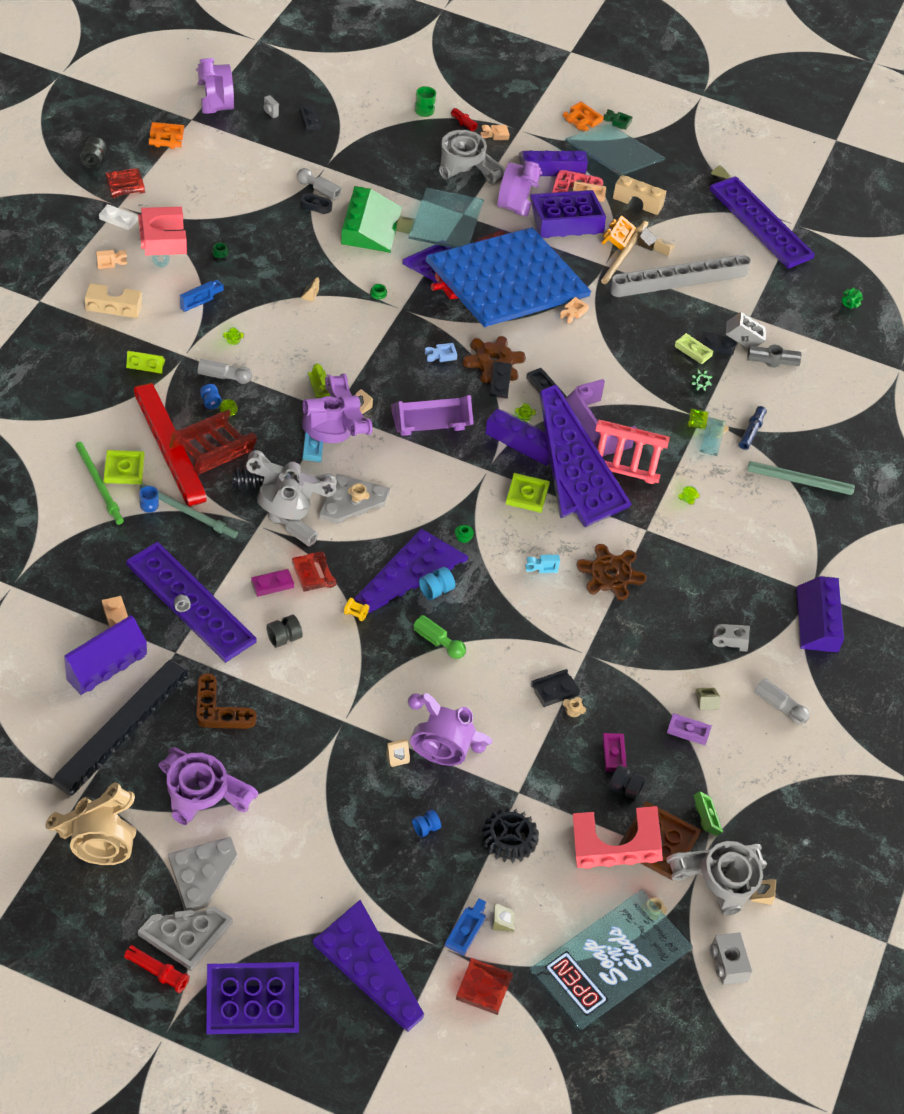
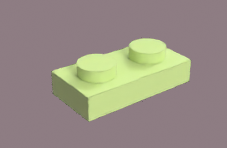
[675,333,713,364]

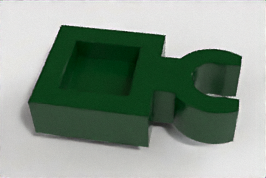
[603,109,633,130]

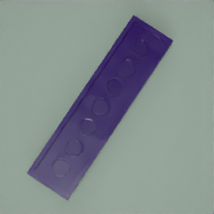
[710,176,815,269]
[126,542,257,663]

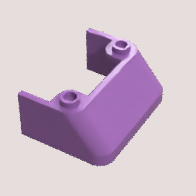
[565,379,637,456]
[391,395,474,436]

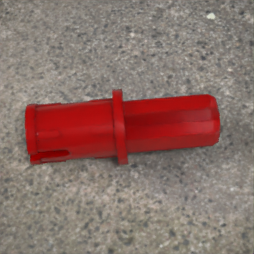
[450,108,478,132]

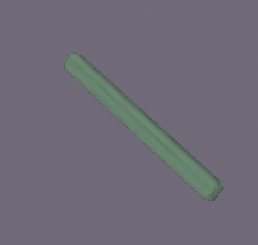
[747,461,855,495]

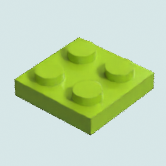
[104,450,145,484]
[505,473,550,513]

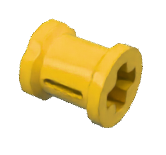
[344,598,369,621]

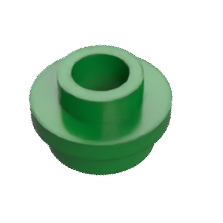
[370,284,387,300]
[455,525,474,543]

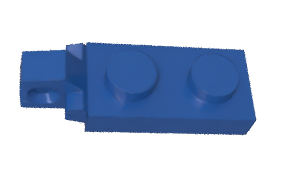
[180,280,224,312]
[445,898,486,956]

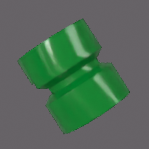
[415,86,437,117]

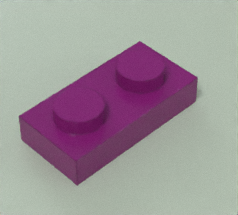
[251,569,294,597]
[602,733,627,772]

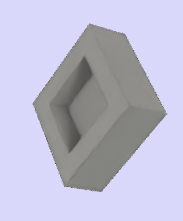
[264,95,279,118]

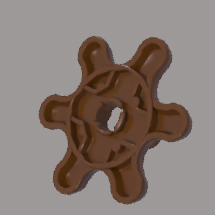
[462,336,526,383]
[576,544,647,601]

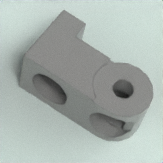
[712,624,750,652]

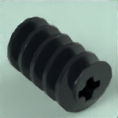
[233,466,265,490]

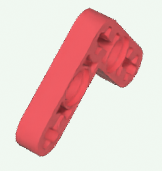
[552,170,603,193]

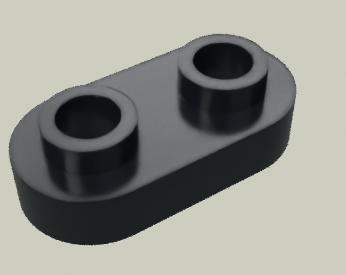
[300,193,333,214]

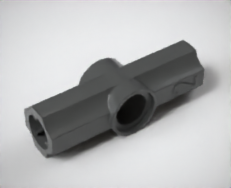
[747,344,802,368]

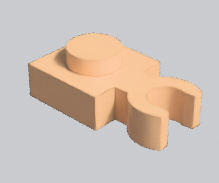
[96,250,127,269]
[560,297,589,324]

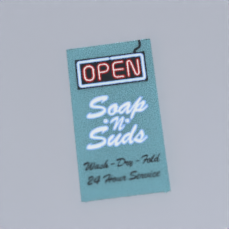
[530,889,693,1030]

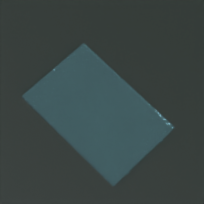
[565,124,665,176]
[408,188,484,248]

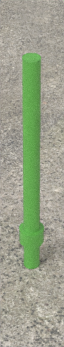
[75,442,124,525]

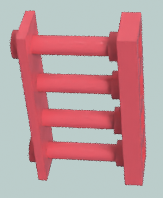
[595,420,670,484]

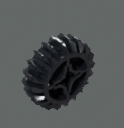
[481,808,539,864]

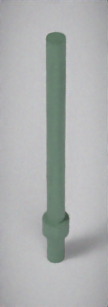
[140,483,238,538]

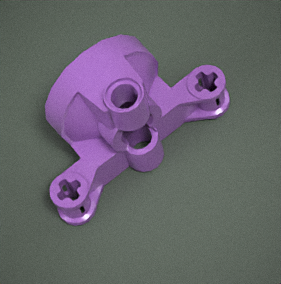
[196,58,234,114]
[497,161,542,217]
[302,373,373,443]
[159,747,258,825]

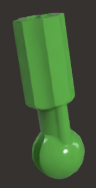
[413,615,466,659]

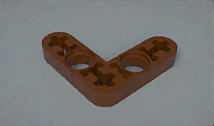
[196,673,257,729]

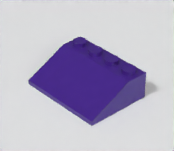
[530,190,606,238]
[206,962,299,1034]

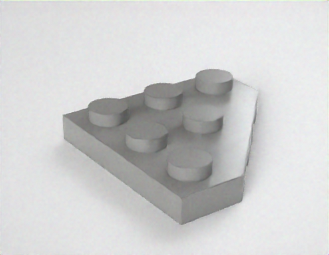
[320,474,390,524]
[168,837,237,911]
[138,907,233,971]

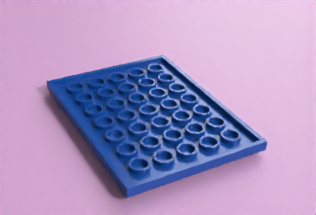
[426,227,591,328]

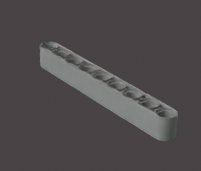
[610,255,751,297]

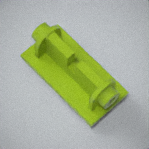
[126,351,165,374]
[307,363,330,399]

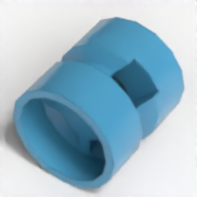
[419,567,455,600]

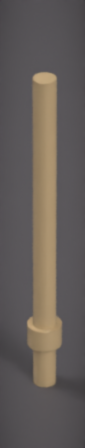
[601,221,648,284]

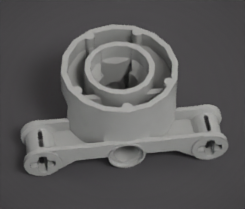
[439,130,505,184]
[246,450,337,520]
[666,841,767,916]

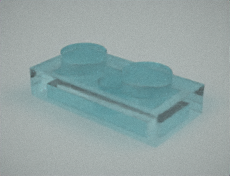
[700,417,726,456]

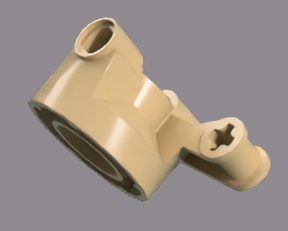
[45,782,136,865]

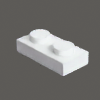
[99,204,137,230]

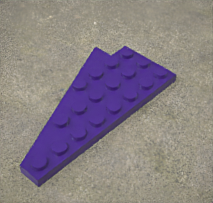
[539,385,632,527]

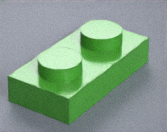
[693,791,723,836]

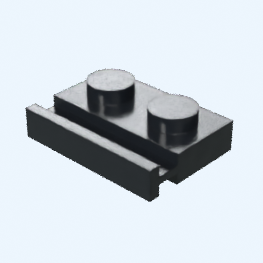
[531,669,580,707]

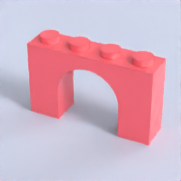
[138,206,187,256]
[573,806,663,869]

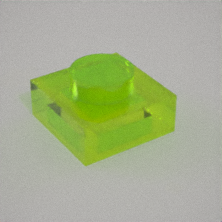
[688,409,709,429]

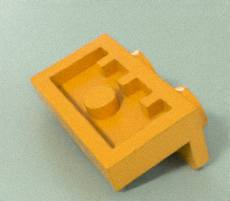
[601,215,636,251]

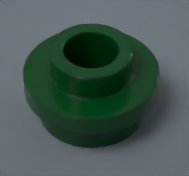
[212,243,229,258]

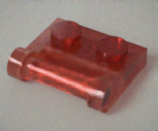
[106,168,145,198]
[292,552,337,592]

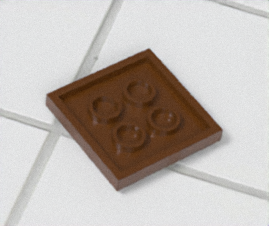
[618,801,702,881]

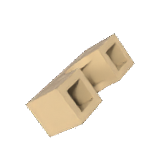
[613,175,667,215]
[85,283,142,318]

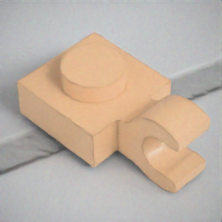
[480,125,510,140]

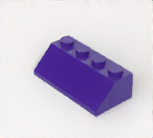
[518,150,588,176]
[485,409,551,466]
[796,576,844,652]
[64,615,147,695]

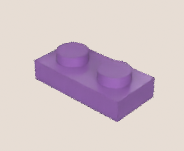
[667,713,712,746]

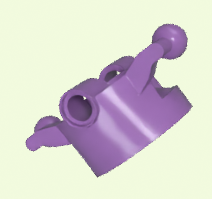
[408,693,492,766]

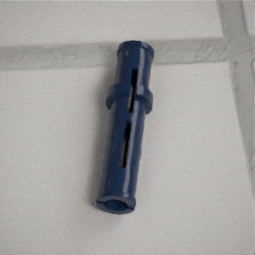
[739,406,767,450]

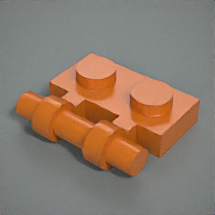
[562,101,604,132]
[149,122,184,149]

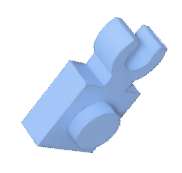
[425,343,457,362]

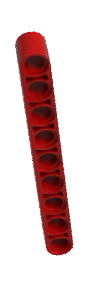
[134,383,207,507]

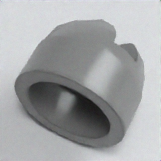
[174,594,191,612]

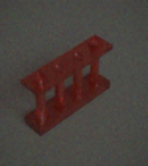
[169,409,257,475]

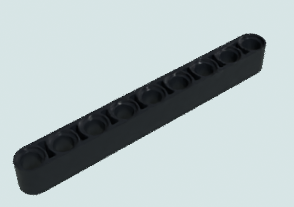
[52,660,188,796]

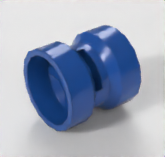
[200,384,222,410]
[139,486,159,512]
[412,809,441,838]

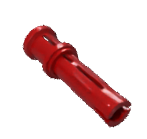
[124,945,190,993]

